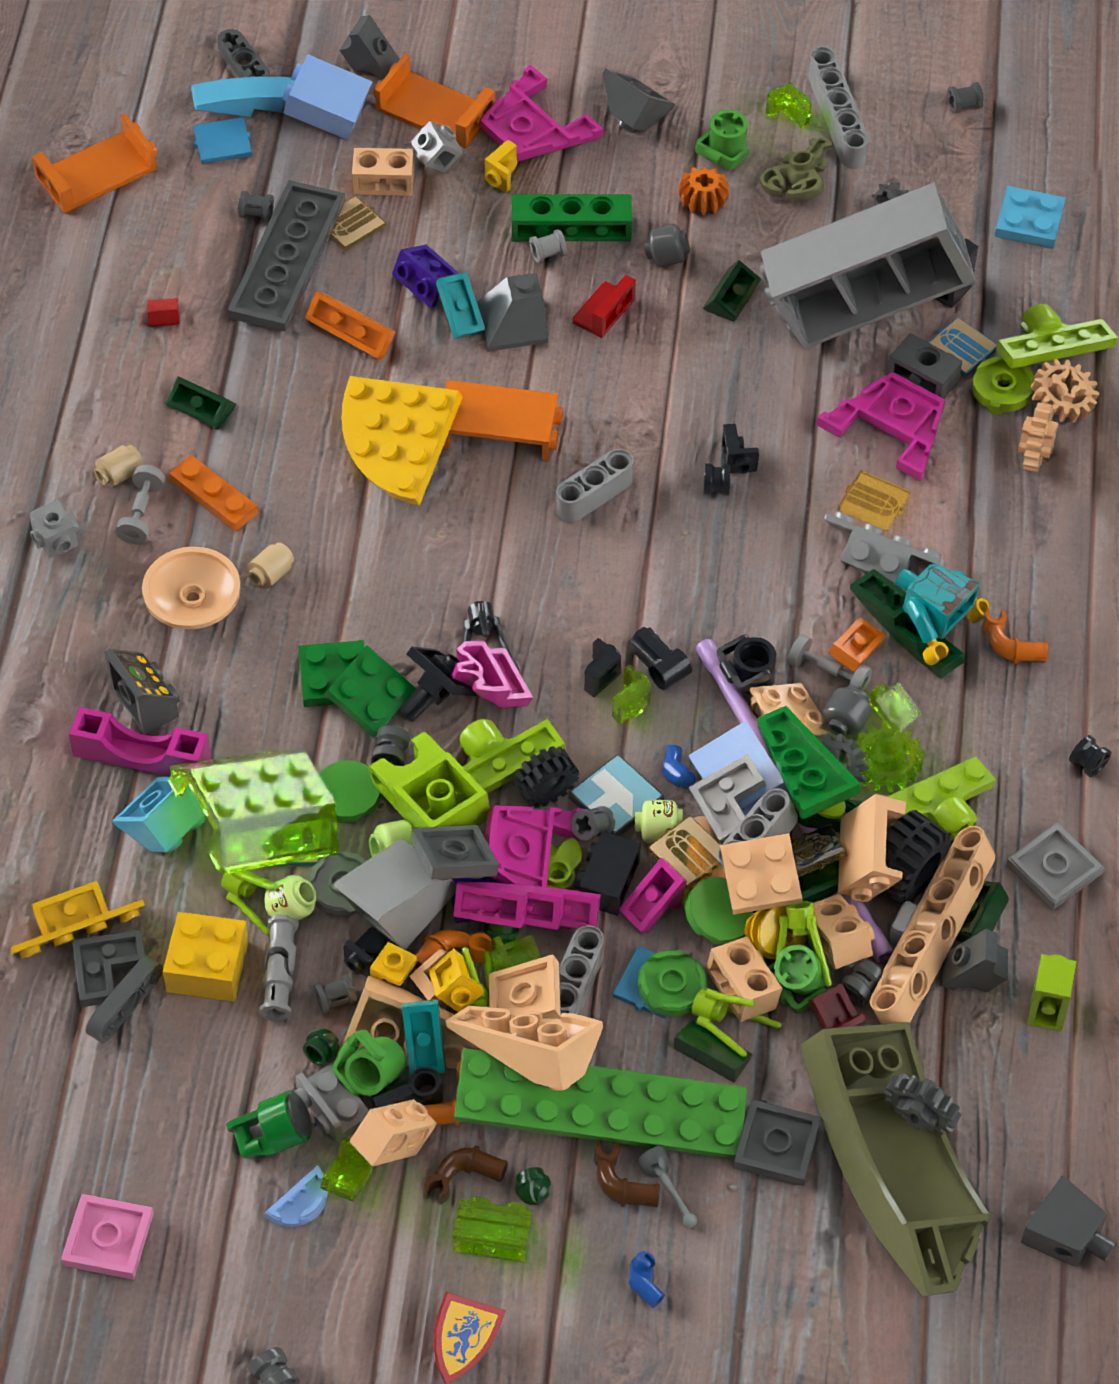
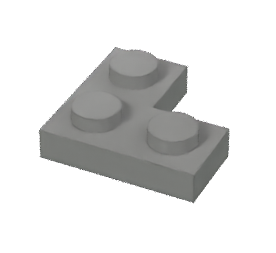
[689,754,766,844]

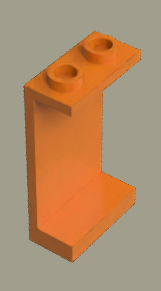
[373,53,496,148]
[32,113,158,213]
[443,380,563,462]

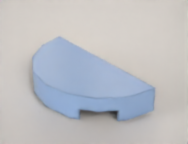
[265,1165,328,1227]

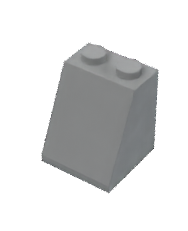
[333,839,457,950]

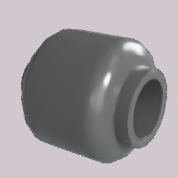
[644,224,690,267]
[822,686,872,736]

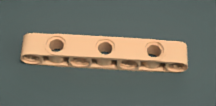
[870,826,996,1024]

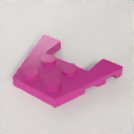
[480,64,603,162]
[817,372,945,481]
[484,805,585,930]

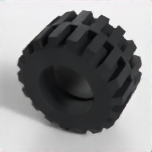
[883,810,951,904]

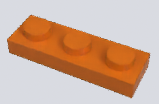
[304,291,396,359]
[169,455,258,532]

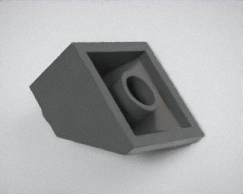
[603,68,675,132]
[477,273,548,351]

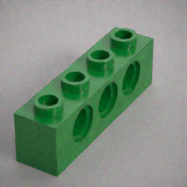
[512,194,632,241]

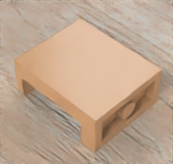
[838,794,906,902]

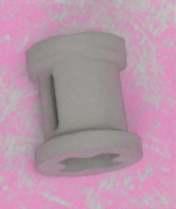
[529,229,567,263]

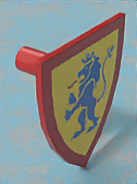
[434,1292,506,1384]

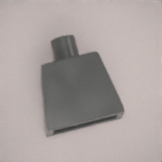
[1021,1176,1117,1266]

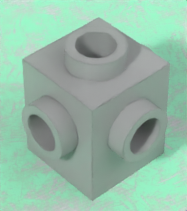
[411,121,463,173]
[29,500,80,558]

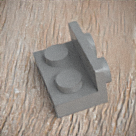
[294,1063,369,1143]

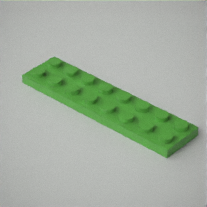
[454,1048,747,1160]

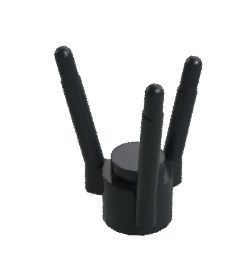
[464,601,519,671]

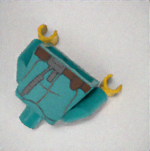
[895,564,989,665]

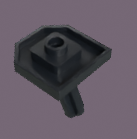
[400,646,477,722]

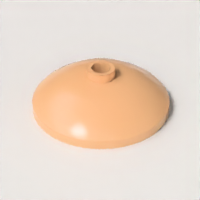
[142,547,241,629]

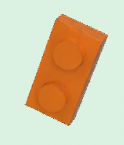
[828,617,886,672]

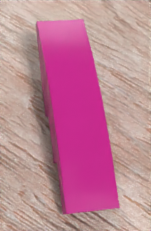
[453,882,601,930]

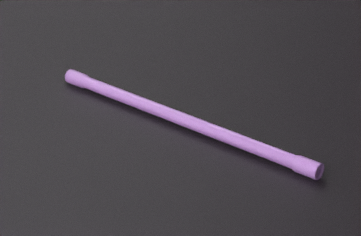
[695,639,894,964]

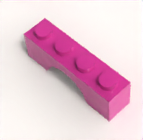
[69,707,211,783]

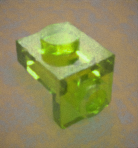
[766,82,812,128]
[612,665,651,725]
[868,682,922,735]
[489,935,542,972]
[320,1138,373,1202]

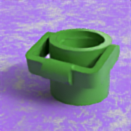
[695,110,750,170]
[768,945,831,1013]
[332,1030,406,1096]

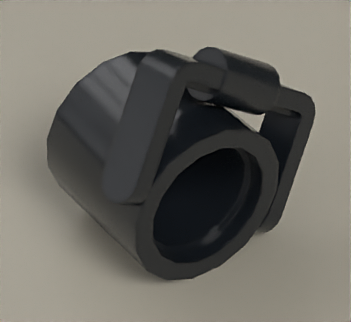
[717,634,777,694]

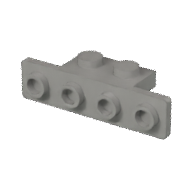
[824,511,947,583]

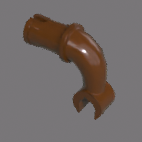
[594,1140,660,1207]
[425,1145,508,1204]

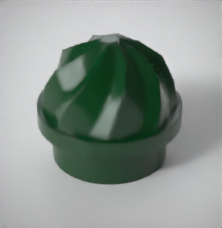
[484,923,519,949]
[303,1028,340,1066]
[515,1167,551,1205]

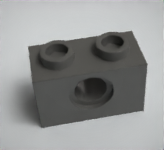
[887,333,962,399]

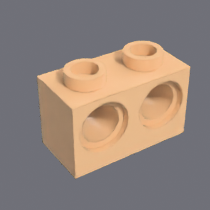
[352,148,414,196]
[813,894,875,969]
[705,936,782,1022]
[349,1099,437,1167]

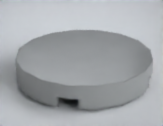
[308,851,367,916]

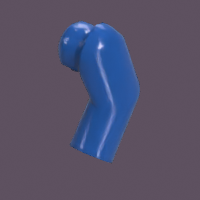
[662,745,696,789]
[629,1251,665,1308]

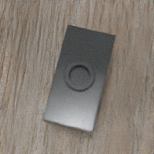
[340,15,399,79]
[942,929,1008,993]

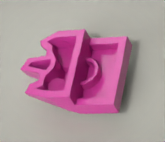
[452,641,533,708]

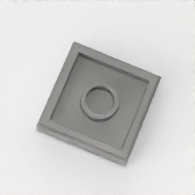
[1006,822,1105,910]

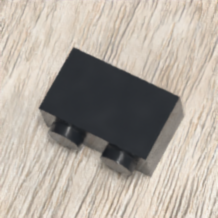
[575,831,641,916]

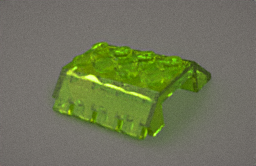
[168,750,339,875]

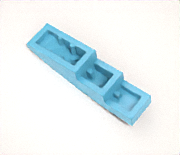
[191,77,295,117]

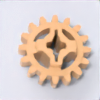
[1030,359,1099,423]
[1018,402,1058,472]

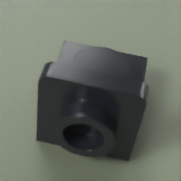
[721,424,759,474]
[584,638,621,697]
[343,926,398,978]

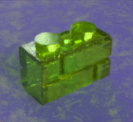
[452,1197,533,1263]

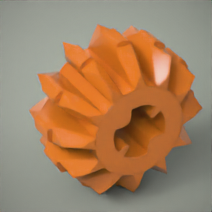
[678,165,729,216]

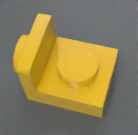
[484,140,517,193]
[370,942,417,986]
[428,948,484,1012]

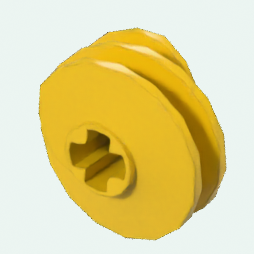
[744,906,808,960]

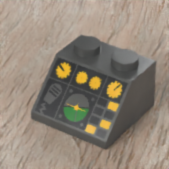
[105,648,180,735]

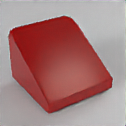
[147,298,180,326]

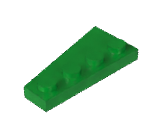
[758,706,860,820]

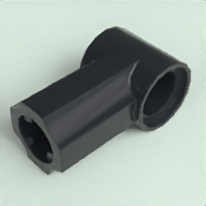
[629,626,692,690]
[371,1067,443,1108]

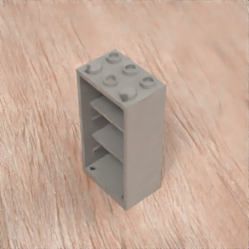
[760,182,976,349]

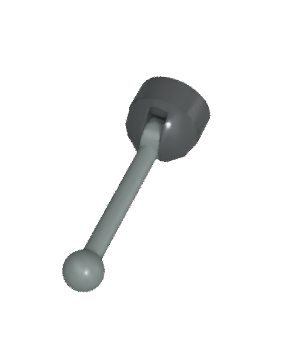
[637,1146,697,1228]

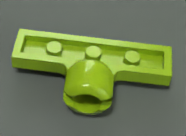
[996,303,1118,369]
[459,718,566,794]
[887,756,996,843]

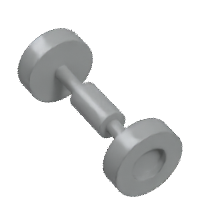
[115,465,165,544]
[787,634,872,691]

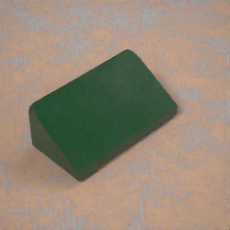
[703,260,761,322]
[164,376,236,429]
[955,881,1009,943]
[674,1020,753,1083]

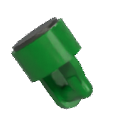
[226,1090,312,1159]

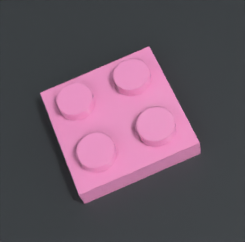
[61,1194,154,1280]

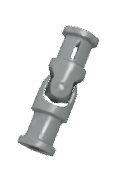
[259,914,299,1021]

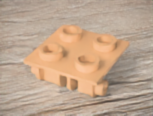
[749,683,832,736]

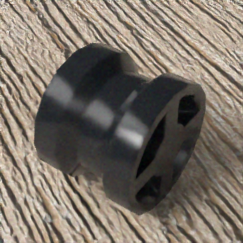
[704,463,730,496]
[1069,735,1111,778]

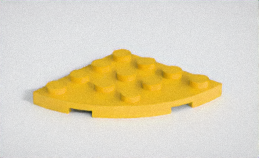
[341,376,463,506]

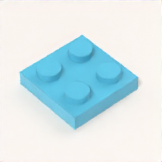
[995,186,1066,248]

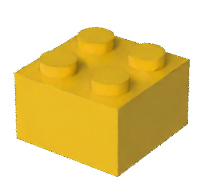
[163,912,249,1002]

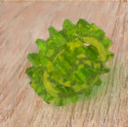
[855,722,924,792]

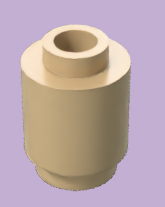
[94,444,143,487]
[247,542,294,589]

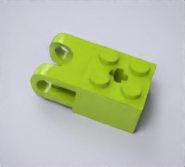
[369,732,490,828]

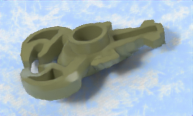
[760,137,834,200]

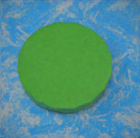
[314,760,381,823]
[685,877,753,945]
[638,950,707,1017]

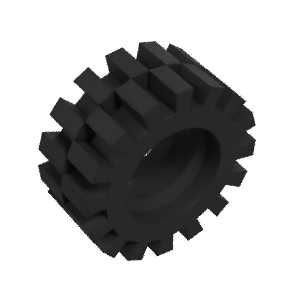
[513,746,579,808]

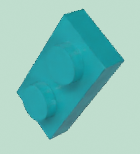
[436,272,485,339]
[402,1000,446,1075]

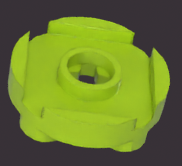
[972,356,1034,415]

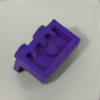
[392,244,460,308]

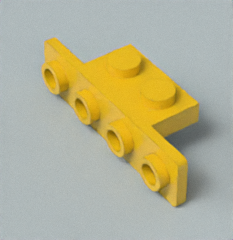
[10,881,145,959]

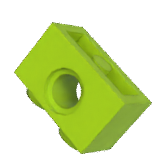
[1027,954,1077,1032]

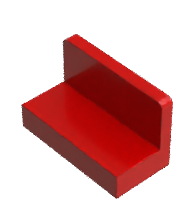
[573,275,636,338]

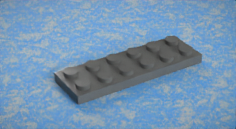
[227,180,346,332]

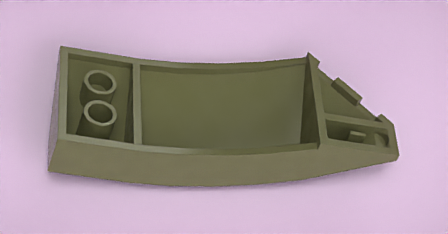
[800,1022,993,1297]

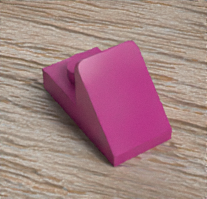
[618,857,687,933]

